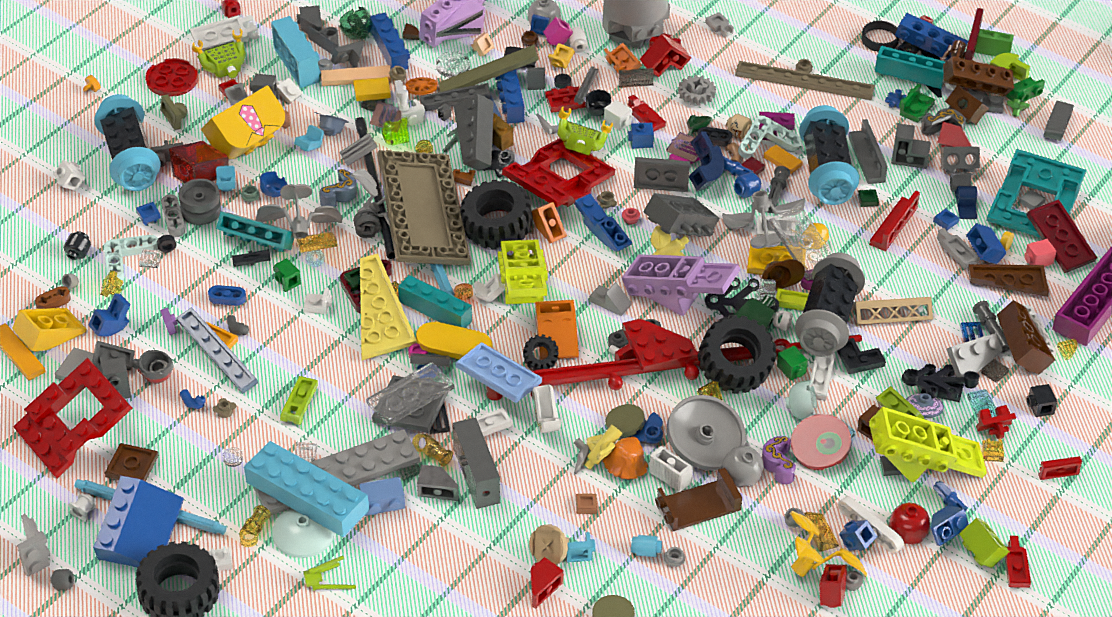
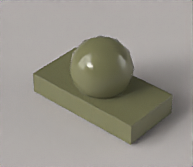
[160,95,188,130]

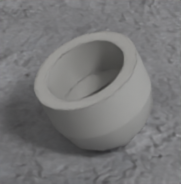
[62,273,79,289]

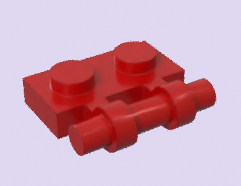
[544,86,585,113]

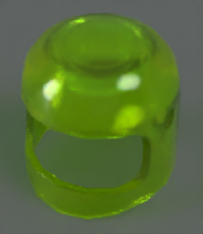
[381,117,409,145]

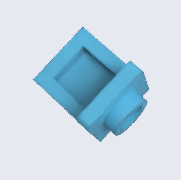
[294,125,324,151]
[216,165,236,192]

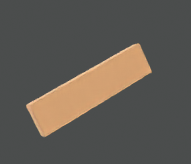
[321,65,391,86]

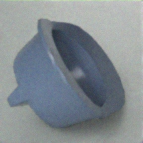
[314,112,349,136]

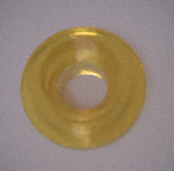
[415,140,433,153]

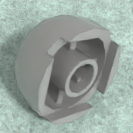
[528,0,561,26]
[722,446,764,488]

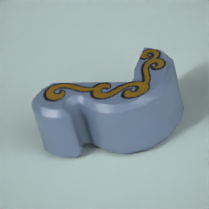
[319,169,357,207]

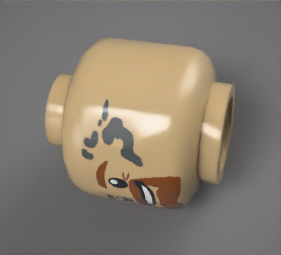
[726,114,752,140]

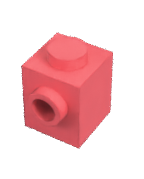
[1024,239,1056,267]

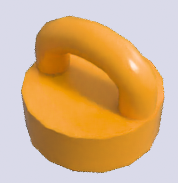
[83,75,101,92]

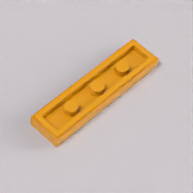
[0,323,46,381]

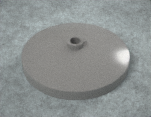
[667,395,746,471]

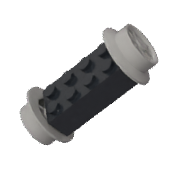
[795,253,865,357]

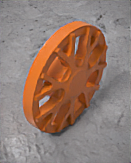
[405,77,438,95]

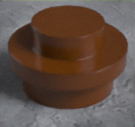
[521,31,538,46]

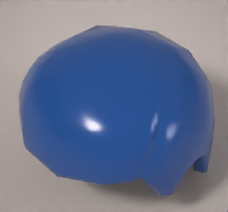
[259,171,288,198]

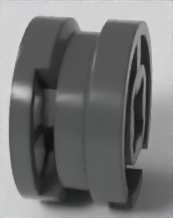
[353,209,381,239]

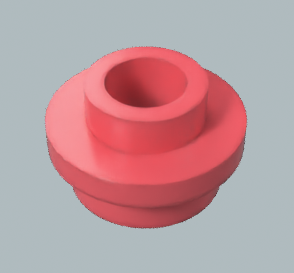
[622,208,640,225]

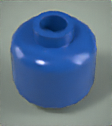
[734,172,761,198]

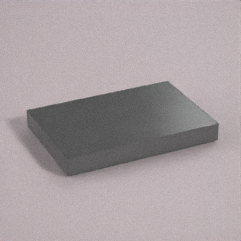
[634,157,690,192]

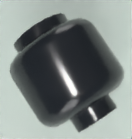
[63,231,91,260]

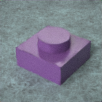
[160,307,178,335]

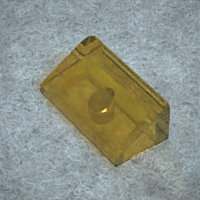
[804,512,839,552]

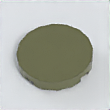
[605,404,646,438]
[592,595,635,617]

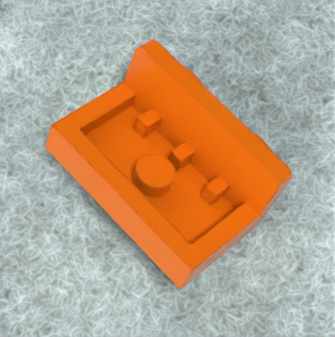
[603,43,642,78]

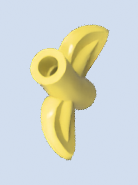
[651,225,689,256]
[585,425,623,470]

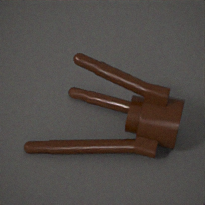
[940,40,967,61]

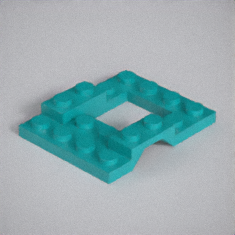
[986,149,1087,238]

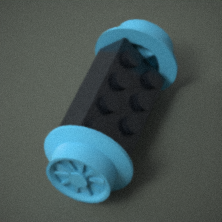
[94,94,161,191]
[799,105,859,205]

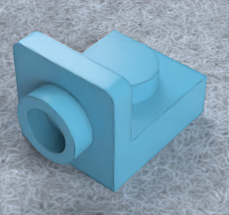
[566,532,596,563]

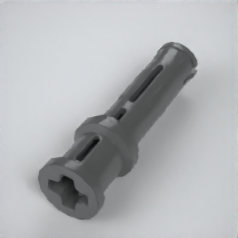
[767,166,790,213]
[972,301,1010,353]

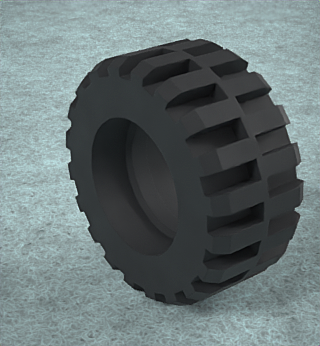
[460,179,533,250]
[698,315,777,394]
[135,541,220,617]

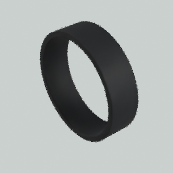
[861,20,899,52]

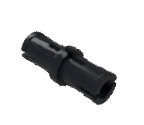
[232,249,271,267]

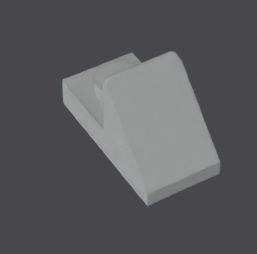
[589,282,632,316]

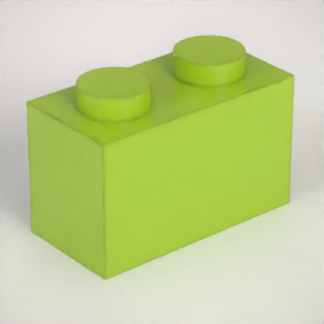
[959,517,1010,569]

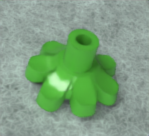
[1007,99,1030,117]

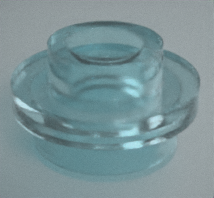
[306,248,325,267]

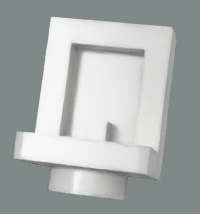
[277,78,303,105]
[401,99,425,128]
[474,273,505,303]

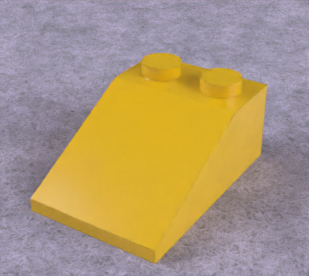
[12,308,87,352]

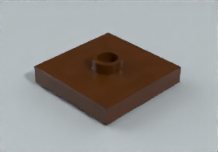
[104,443,159,481]

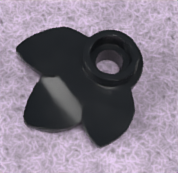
[482,150,515,178]

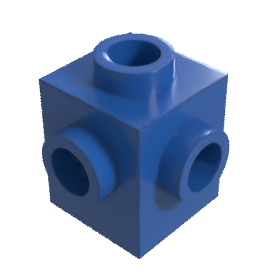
[839,520,877,551]

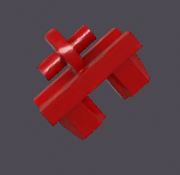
[976,405,1016,440]

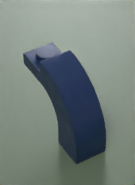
[689,132,724,191]

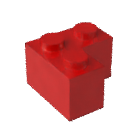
[639,34,692,77]

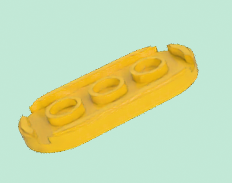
[416,322,493,359]

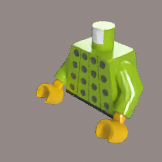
[191,28,246,78]
[557,106,613,155]

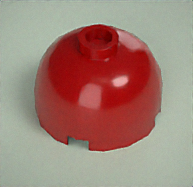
[888,502,931,545]

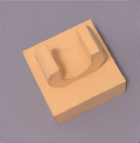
[471,32,494,56]

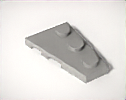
[947,333,1002,377]

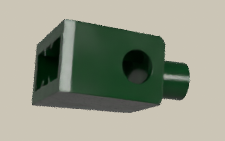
[734,295,775,333]

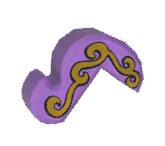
[762,436,796,485]

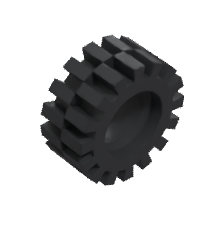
[523,334,559,370]

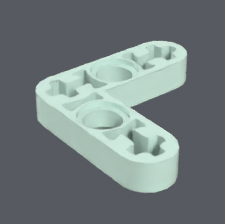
[738,116,802,158]
[104,235,158,284]

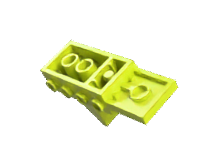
[498,239,548,304]
[869,407,987,483]

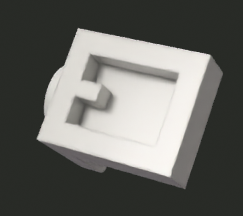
[304,288,333,314]

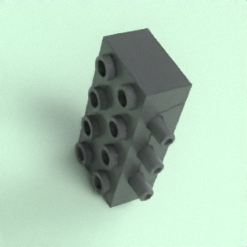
[643,193,720,237]

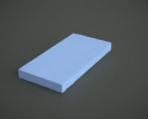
[456,342,542,403]

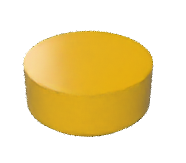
[1000,231,1014,251]

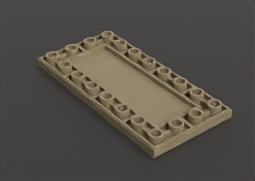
[377,150,471,266]

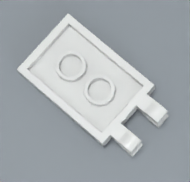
[190,15,259,52]

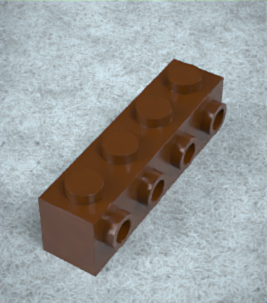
[943,57,1014,96]

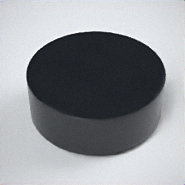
[554,73,572,89]
[157,235,176,253]

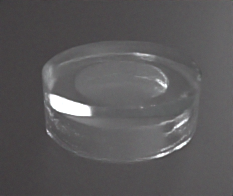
[223,447,244,467]

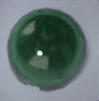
[338,7,372,40]

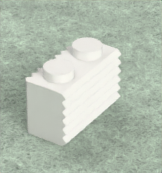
[650,446,693,492]

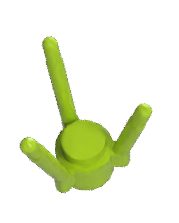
[303,556,356,591]

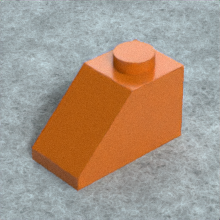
[532,202,567,244]

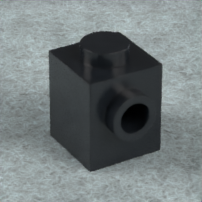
[1026,384,1058,417]

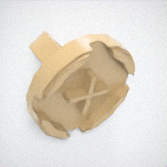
[529,524,569,565]

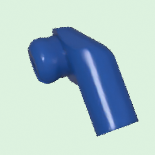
[179,389,206,409]

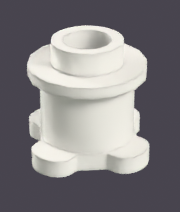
[68,494,96,522]

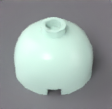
[785,380,817,420]

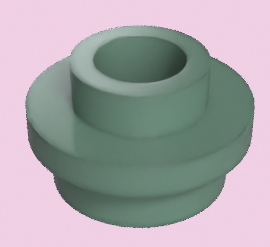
[241,185,260,202]

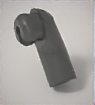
[226,315,249,335]

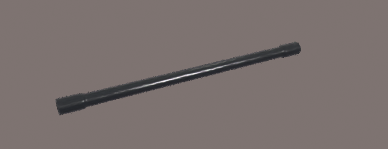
[355,117,395,259]

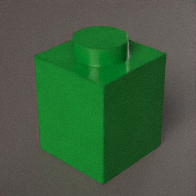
[777,346,808,381]

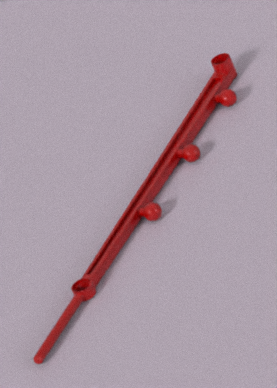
[486,334,862,401]

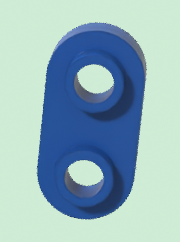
[208,285,246,306]

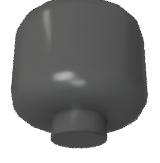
[50,569,74,590]

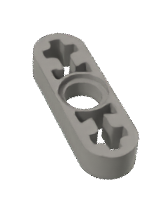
[161,194,185,237]

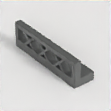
[848,119,888,185]

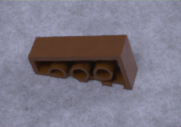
[997,300,1056,375]

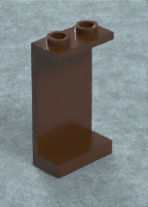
[655,468,743,531]

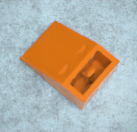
[535,299,579,360]

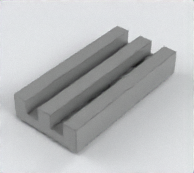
[339,133,378,166]

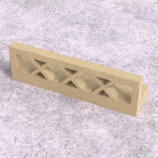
[852,297,933,325]

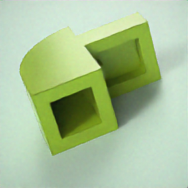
[990,53,1031,81]

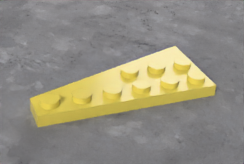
[360,253,417,360]

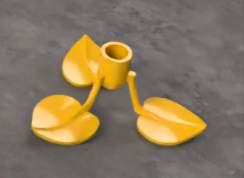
[789,511,867,577]

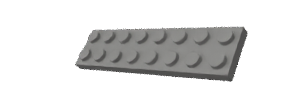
[253,429,420,517]

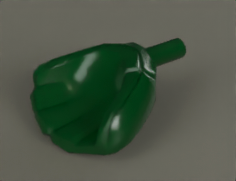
[686,115,712,138]

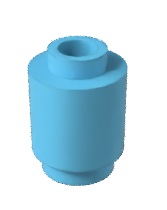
[631,535,662,557]

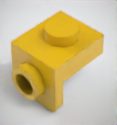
[547,43,575,69]

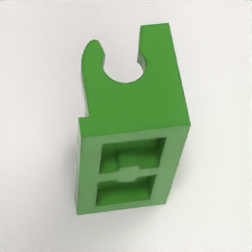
[975,29,1014,56]

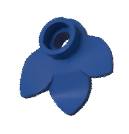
[630,412,663,444]

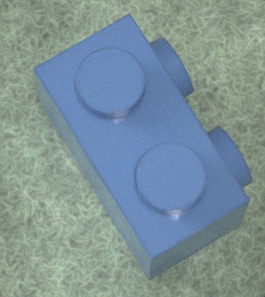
[359,477,405,516]

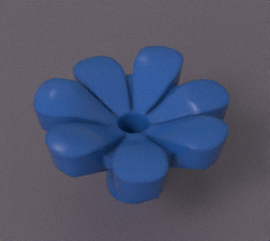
[885,89,907,108]

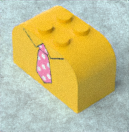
[201,85,285,159]

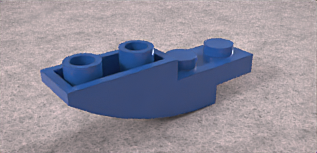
[574,194,633,252]

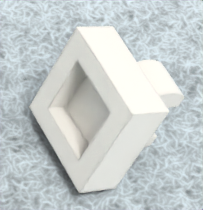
[208,546,233,571]

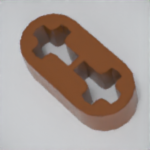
[35,286,71,309]

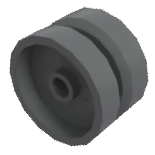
[178,179,222,225]

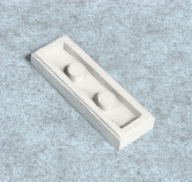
[810,354,836,401]

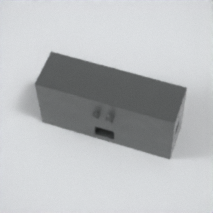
[452,417,500,509]

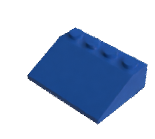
[93,476,184,568]

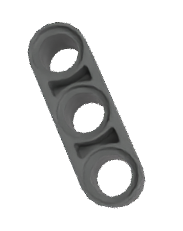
[1043,100,1074,141]

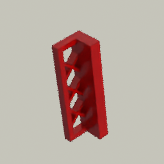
[869,190,920,252]

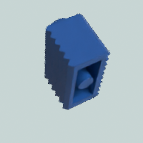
[966,223,1006,264]

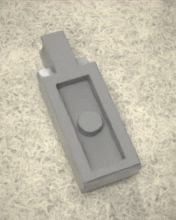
[936,228,980,269]

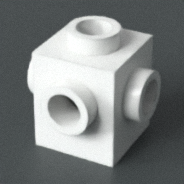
[53,160,86,191]

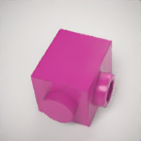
[544,17,573,46]

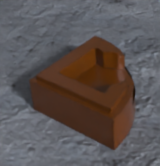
[403,23,420,40]

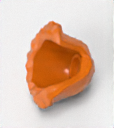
[602,437,648,480]

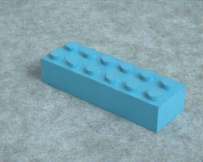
[244,441,369,538]

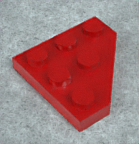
[622,318,698,372]

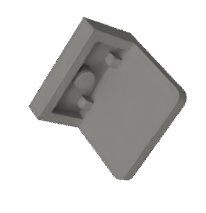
[17,514,51,577]

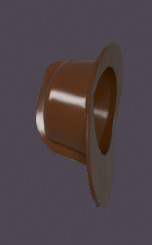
[761,259,805,292]

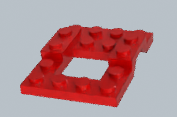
[502,138,616,208]
[13,358,133,479]

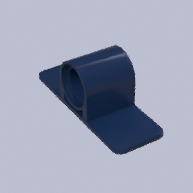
[955,185,978,219]

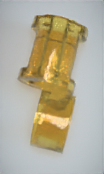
[412,434,453,467]
[239,505,271,547]

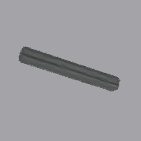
[574,66,599,105]

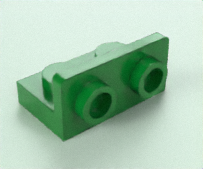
[1006,77,1045,103]
[899,84,935,123]

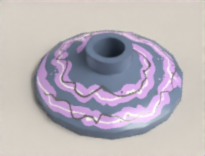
[906,393,944,418]

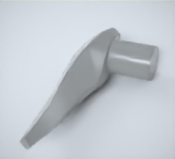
[536,113,558,134]
[574,438,589,475]

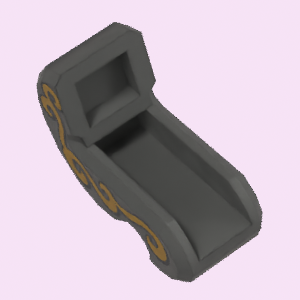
[921,108,966,136]

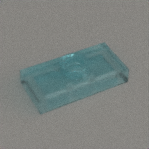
[967,389,996,417]

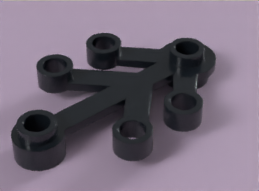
[705,277,779,319]
[901,364,980,399]

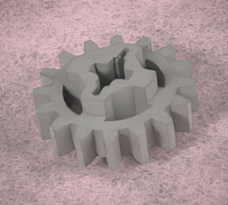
[678,75,716,106]

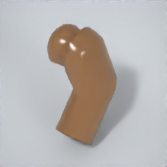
[726,143,742,162]

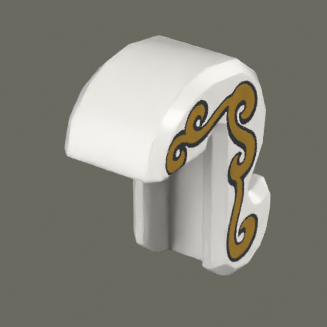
[532,385,561,433]

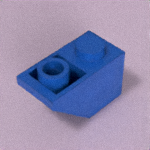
[931,505,969,546]

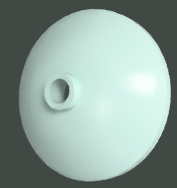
[272,509,335,558]

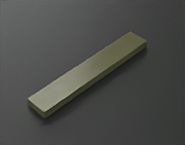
[439,44,539,92]

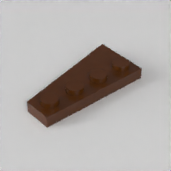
[968,264,1049,297]

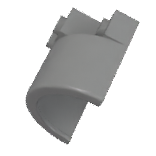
[602,0,670,42]

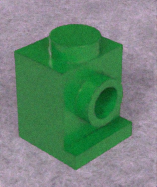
[273,258,301,292]

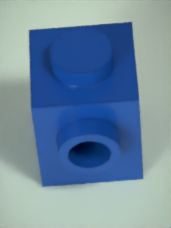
[627,123,654,149]

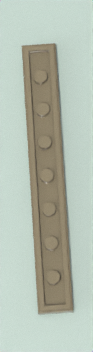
[735,61,875,101]

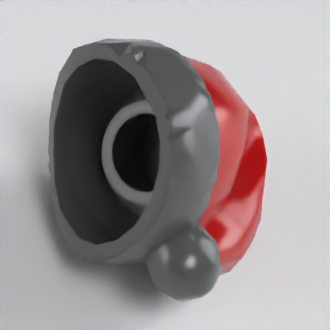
[131,350,174,384]

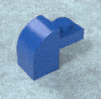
[88,294,131,336]

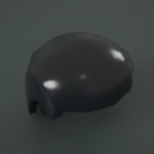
[585,89,612,116]

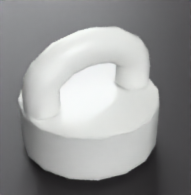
[773,310,793,331]

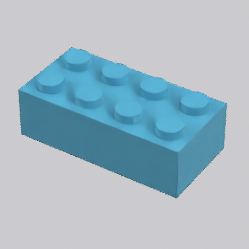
[271,16,321,88]

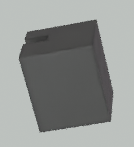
[438,103,451,121]

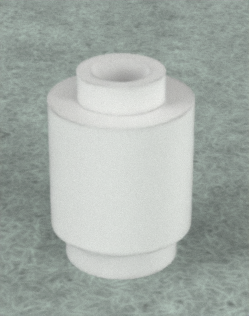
[569,27,588,52]

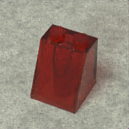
[169,141,229,183]

